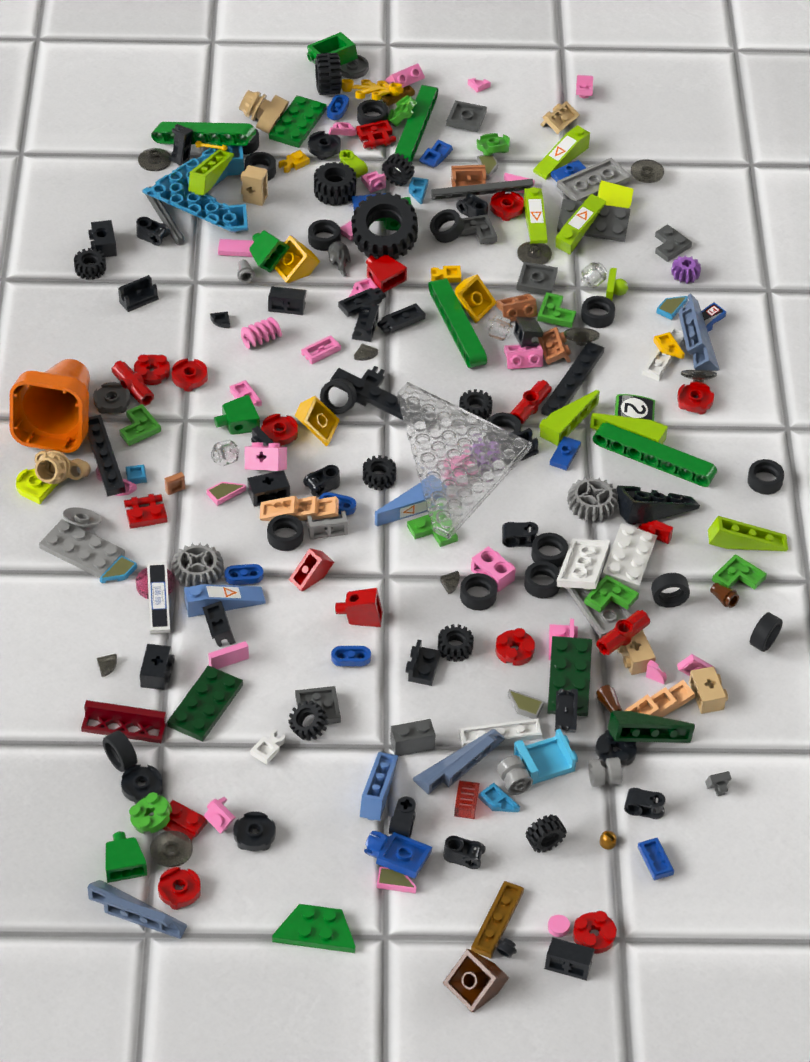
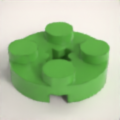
[387,95,417,127]
[477,133,510,156]
[129,792,172,834]

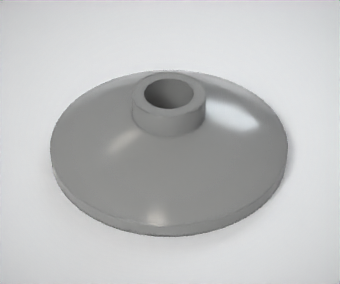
[63,507,101,529]

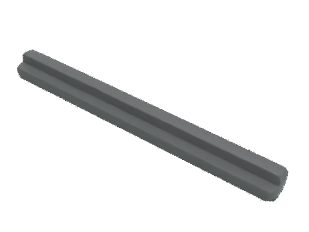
[145,186,184,245]

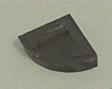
[354,344,378,361]
[440,571,460,594]
[97,654,117,677]

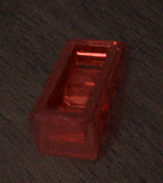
[454,780,480,819]

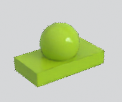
[606,268,628,301]

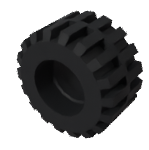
[315,53,342,95]
[314,162,356,206]

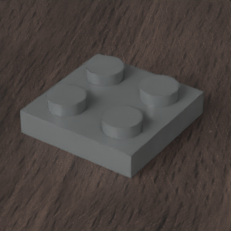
[446,100,487,132]
[516,262,558,295]

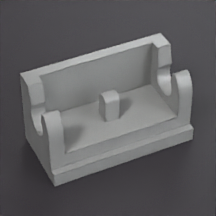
[307,511,348,540]

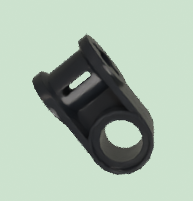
[456,193,488,217]
[136,217,170,246]
[303,465,340,497]
[502,522,539,548]
[624,788,665,819]
[389,796,416,838]
[443,835,486,869]

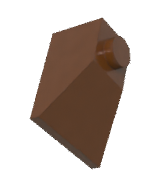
[443,949,509,1012]

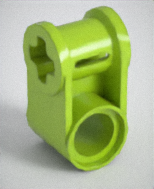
[339,150,368,179]

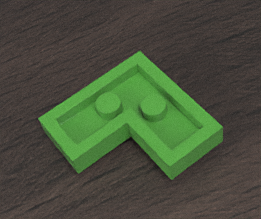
[537,292,576,328]
[119,404,161,446]
[407,510,458,547]
[712,554,767,590]
[584,575,639,613]

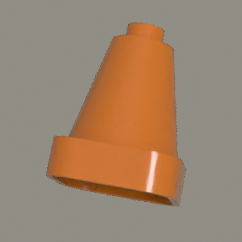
[9,359,90,453]

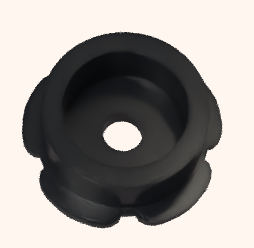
[496,938,517,958]

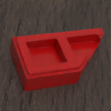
[637,520,673,544]

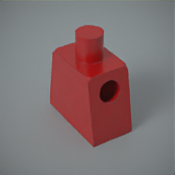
[366,255,407,292]
[335,588,383,627]

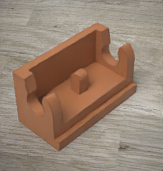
[451,165,487,187]

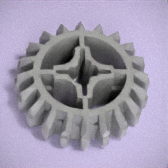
[567,477,618,522]
[171,543,224,587]

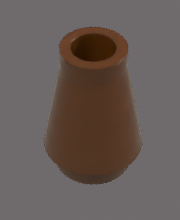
[710,583,739,608]
[596,685,622,713]

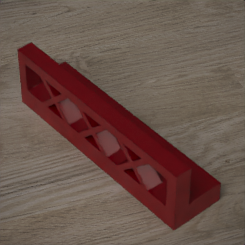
[81,700,167,744]

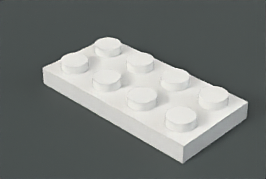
[601,523,657,591]
[557,539,610,590]

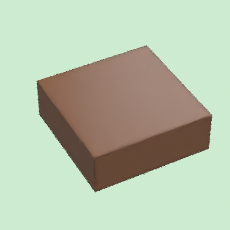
[164,472,185,495]

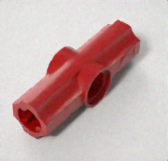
[111,360,154,406]
[510,380,552,424]
[596,610,650,655]

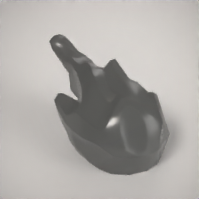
[328,241,351,276]

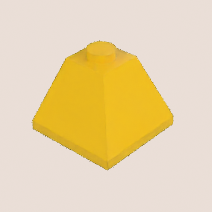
[275,235,320,283]
[455,274,496,323]
[295,396,340,446]

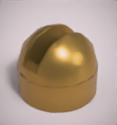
[599,831,617,849]

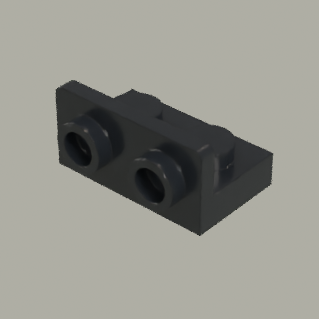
[405,639,441,686]

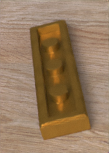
[471,881,524,959]

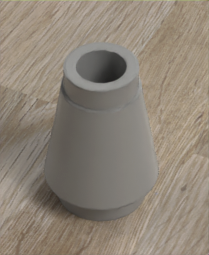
[237,259,255,283]

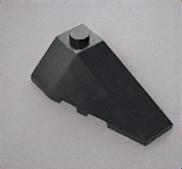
[617,485,700,525]

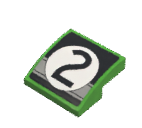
[615,394,655,421]

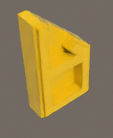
[653,332,685,359]

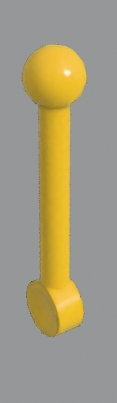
[195,141,228,151]

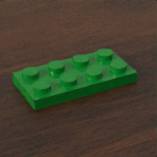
[269,96,327,148]

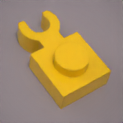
[278,150,310,173]
[431,265,461,283]

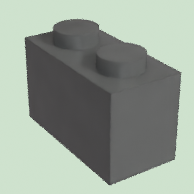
[390,719,436,756]

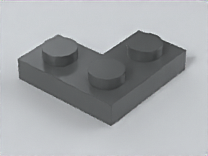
[454,214,497,244]
[655,224,692,262]
[295,686,341,724]

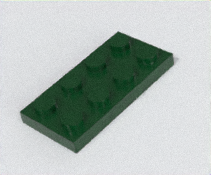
[547,636,592,716]
[167,665,243,742]

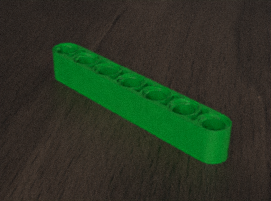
[395,85,438,162]
[151,122,256,146]
[428,278,487,368]
[593,423,717,487]

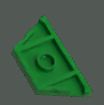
[272,904,356,953]

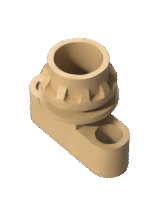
[239,90,289,134]
[35,449,91,484]

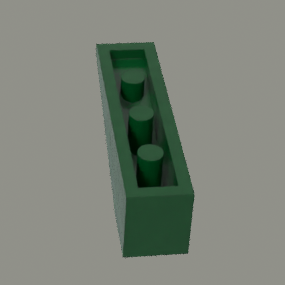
[607,711,695,743]

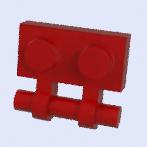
[356,120,396,149]
[124,494,168,529]

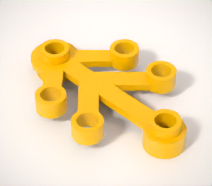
[342,79,404,100]

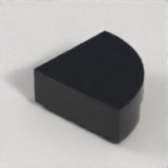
[210,311,230,328]

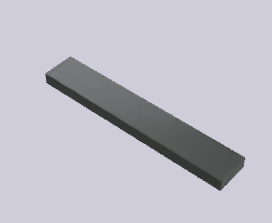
[431,179,533,200]

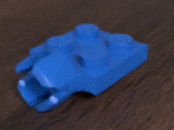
[364,831,432,879]

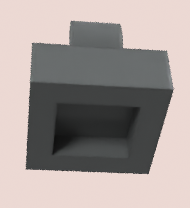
[705,771,732,796]

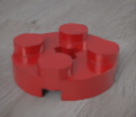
[490,191,524,221]
[134,354,170,385]
[171,359,208,392]
[677,381,714,414]
[261,414,298,447]
[495,628,535,666]
[158,867,201,910]
[573,911,617,954]

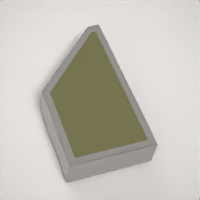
[477,154,498,180]
[508,689,544,719]

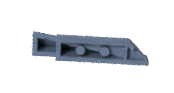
[678,293,720,371]
[413,729,505,795]
[87,880,187,939]

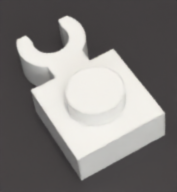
[251,729,286,764]

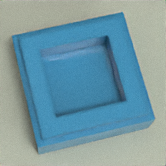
[126,465,147,484]

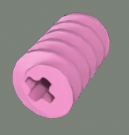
[241,317,282,349]

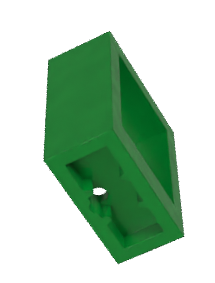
[307,32,358,65]

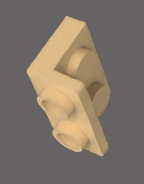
[540,101,580,134]

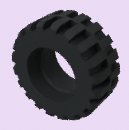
[351,192,418,260]

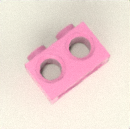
[471,546,516,592]

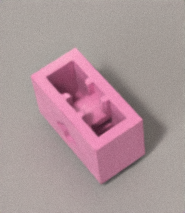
[245,442,287,471]

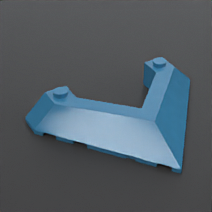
[142,145,248,233]

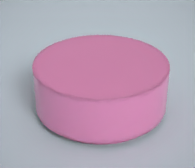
[548,915,570,937]

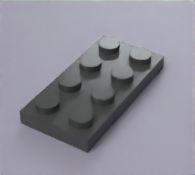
[557,199,630,242]

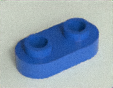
[327,94,349,120]
[319,492,356,515]
[224,564,264,585]
[331,646,371,666]

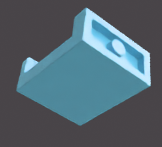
[513,729,578,785]

